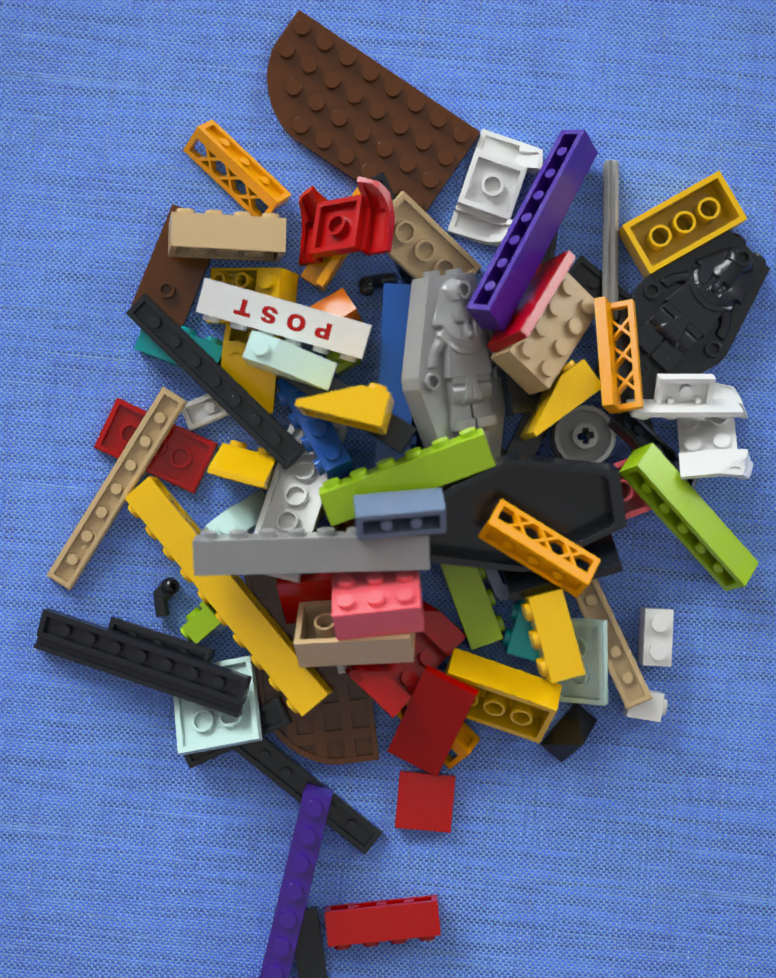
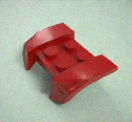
[299,177,395,266]
[345,601,467,718]

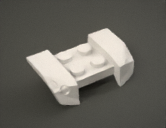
[447,129,543,246]
[677,382,753,480]

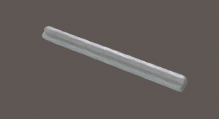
[602,160,619,321]

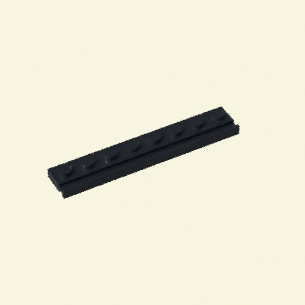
[33,608,252,718]

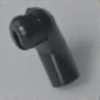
[358,273,396,296]
[153,578,180,617]

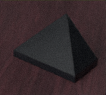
[540,703,597,763]

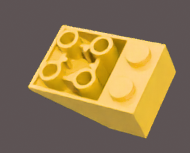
[206,267,299,325]
[218,321,285,414]

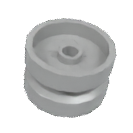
[550,405,616,463]

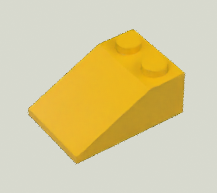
[520,359,601,441]
[295,383,395,436]
[207,440,277,490]

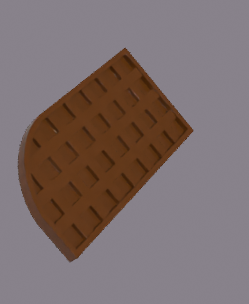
[267,10,480,213]
[245,573,379,765]

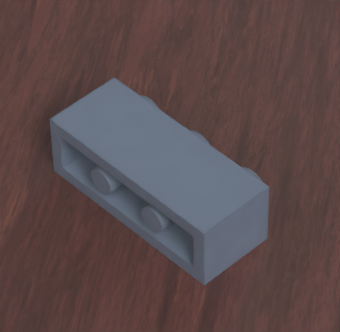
[353,488,446,540]

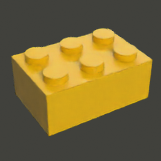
[520,588,585,683]

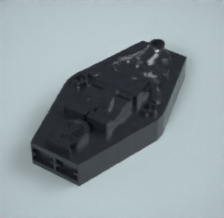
[592,230,770,404]
[429,453,627,572]

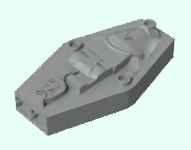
[401,268,506,459]

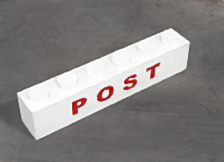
[196,278,373,362]

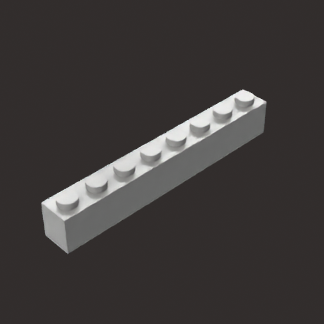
[192,526,430,576]

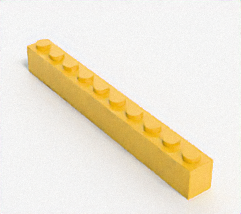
[125,476,333,716]

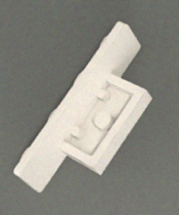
[626,374,743,420]

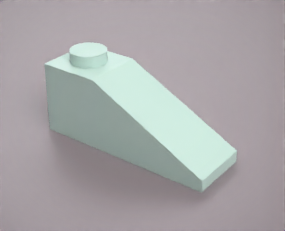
[243,330,338,391]
[203,489,266,535]

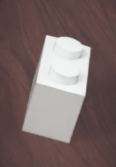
[637,607,674,667]

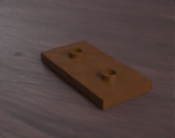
[131,204,211,326]

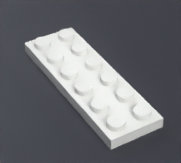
[254,422,348,583]

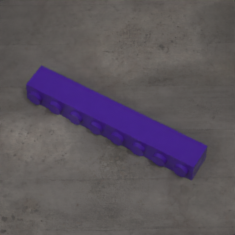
[466,130,598,331]
[259,783,334,978]

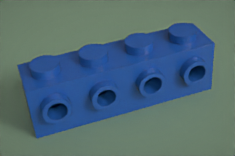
[276,379,355,480]

